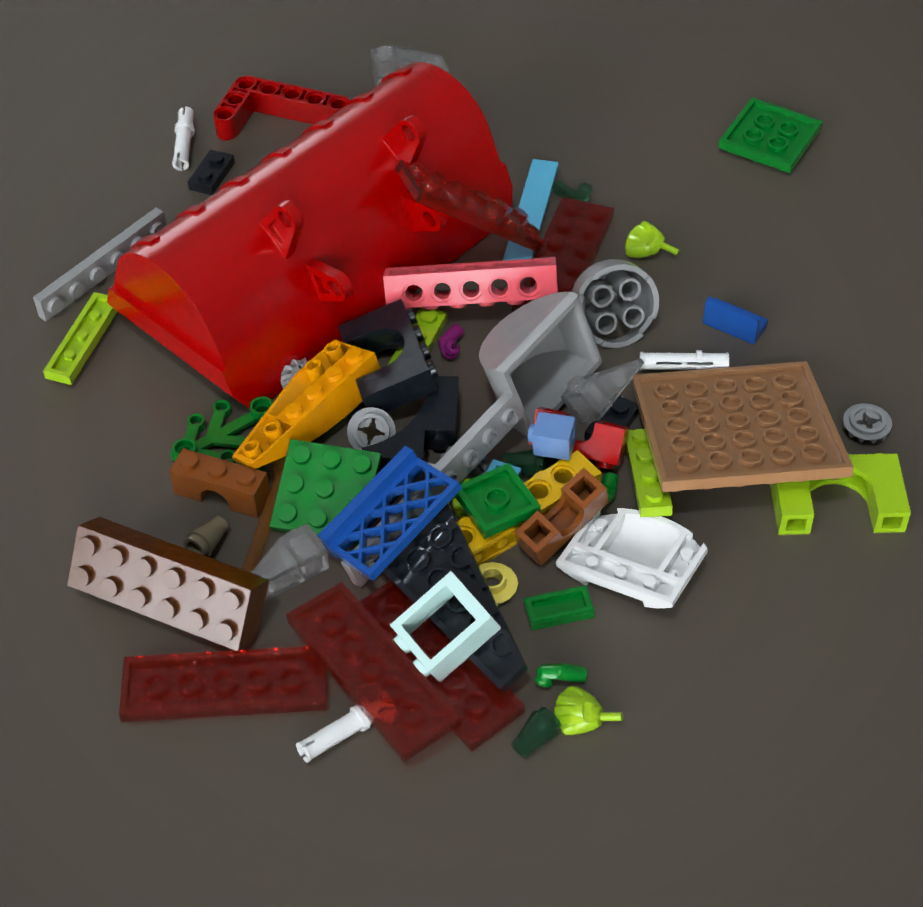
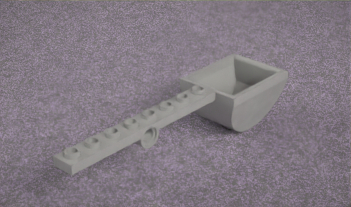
[341,292,602,587]

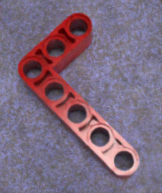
[213,76,349,140]

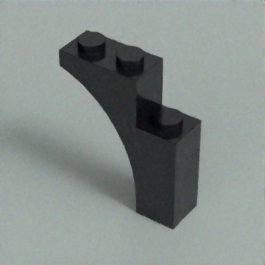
[362,376,459,472]

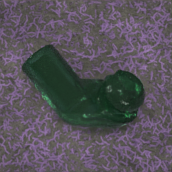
[552,180,593,202]

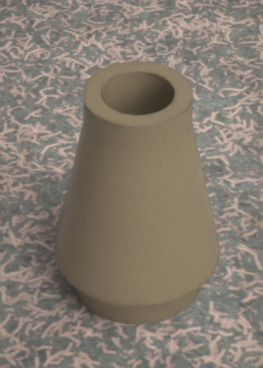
[184,516,229,557]

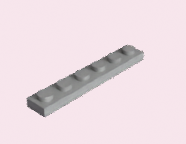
[33,207,167,322]

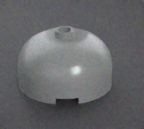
[572,259,659,348]

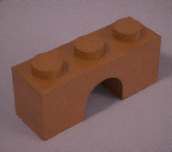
[169,448,271,519]
[514,468,609,567]

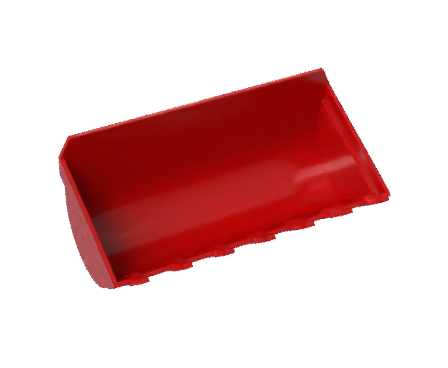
[107,62,513,409]

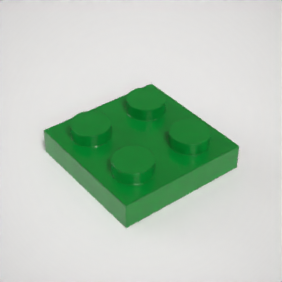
[455,463,541,539]

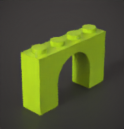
[770,453,911,535]

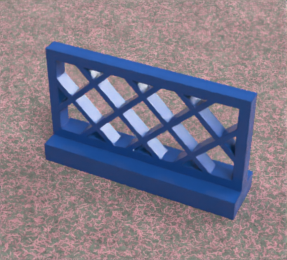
[317,446,462,581]

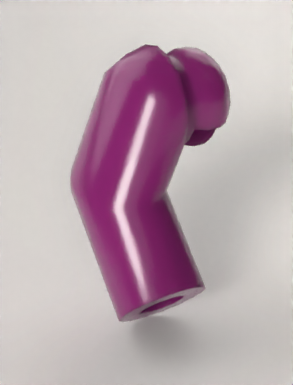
[437,324,464,359]

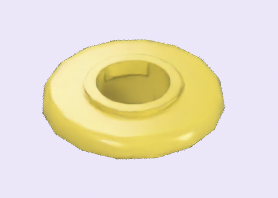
[479,562,518,605]

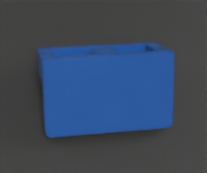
[703,297,768,345]

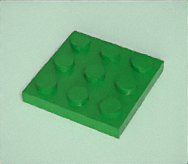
[718,97,823,173]
[269,439,382,545]

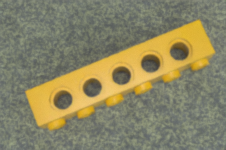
[458,450,602,565]

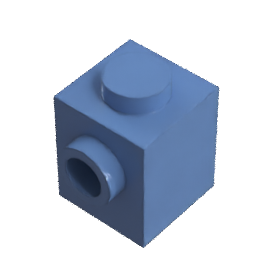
[528,412,577,460]

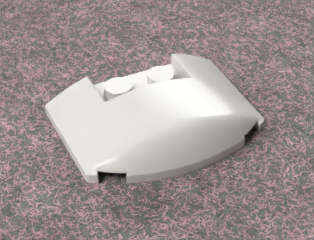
[556,508,708,608]

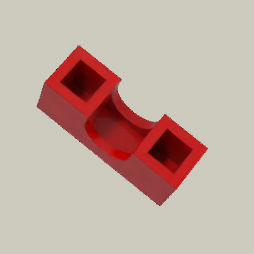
[528,407,630,469]

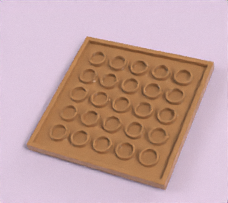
[632,361,854,492]

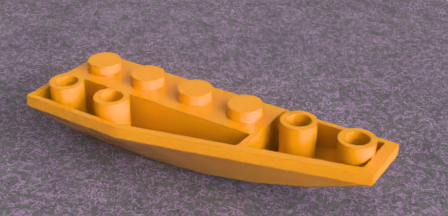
[232,340,381,469]

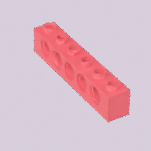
[383,257,558,310]

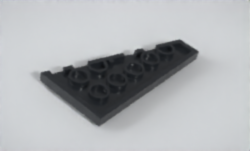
[373,503,528,693]

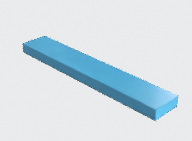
[503,159,559,260]

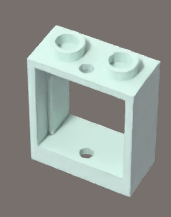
[390,571,501,682]

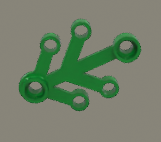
[170,396,273,463]

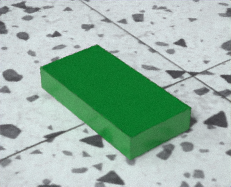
[523,585,595,631]

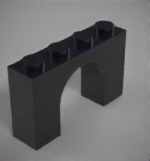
[338,299,439,412]

